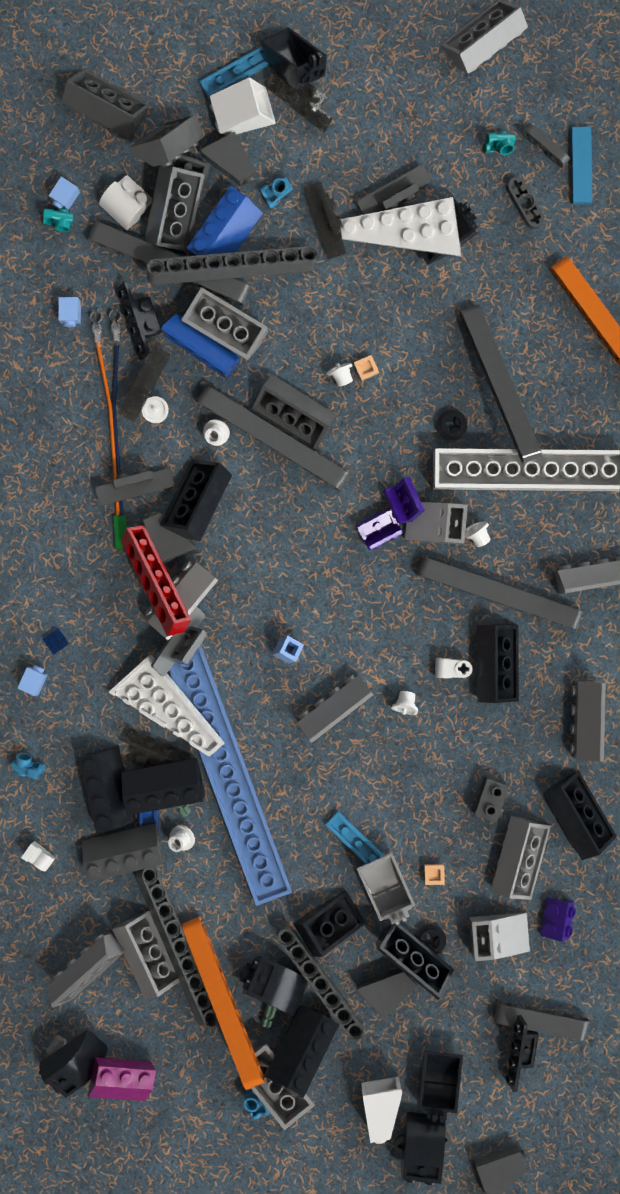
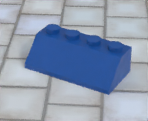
[187,185,263,268]
[161,314,240,379]

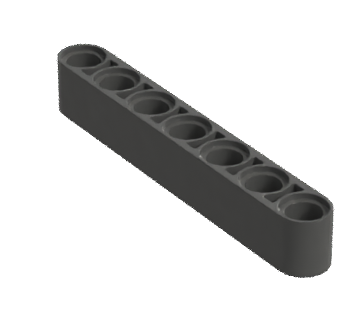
[278,925,364,1041]

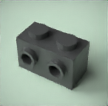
[473,777,510,823]

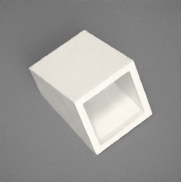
[210,78,276,136]
[361,1077,402,1144]

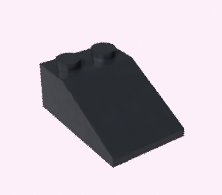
[293,891,366,957]

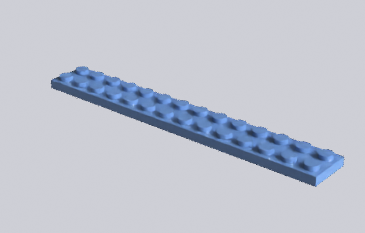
[169,645,292,906]

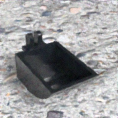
[260,27,327,90]
[419,199,478,265]
[239,956,308,1017]
[39,1029,108,1098]
[417,1051,463,1123]
[400,1112,446,1185]

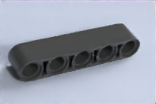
[493,1000,590,1040]

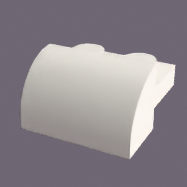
[99,175,153,230]

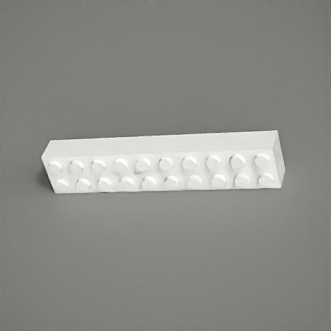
[433,449,620,491]

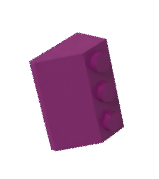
[88,1057,156,1101]

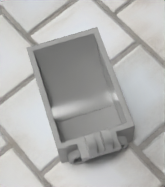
[357,853,416,925]

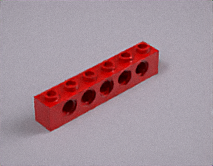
[121,525,191,636]

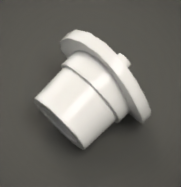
[327,363,353,387]
[142,396,169,423]
[203,419,230,446]
[465,522,490,547]
[391,691,418,715]
[168,825,195,852]

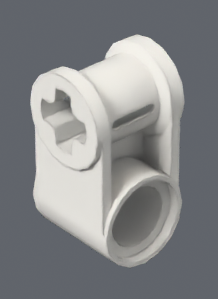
[435,658,472,678]

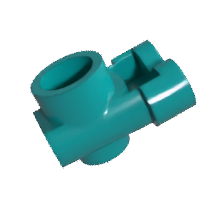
[483,131,516,155]
[43,208,73,232]

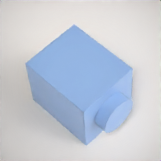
[49,177,80,210]
[59,297,81,327]
[272,636,304,664]
[18,665,48,696]

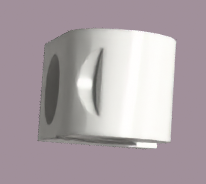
[21,841,55,871]

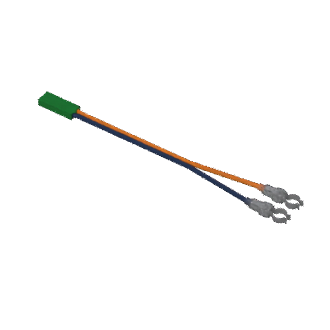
[90,308,127,550]

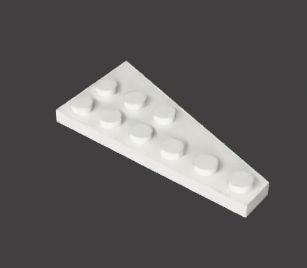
[340,197,462,257]
[109,655,225,756]

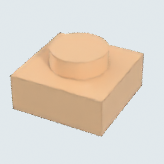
[354,355,379,381]
[424,864,445,885]

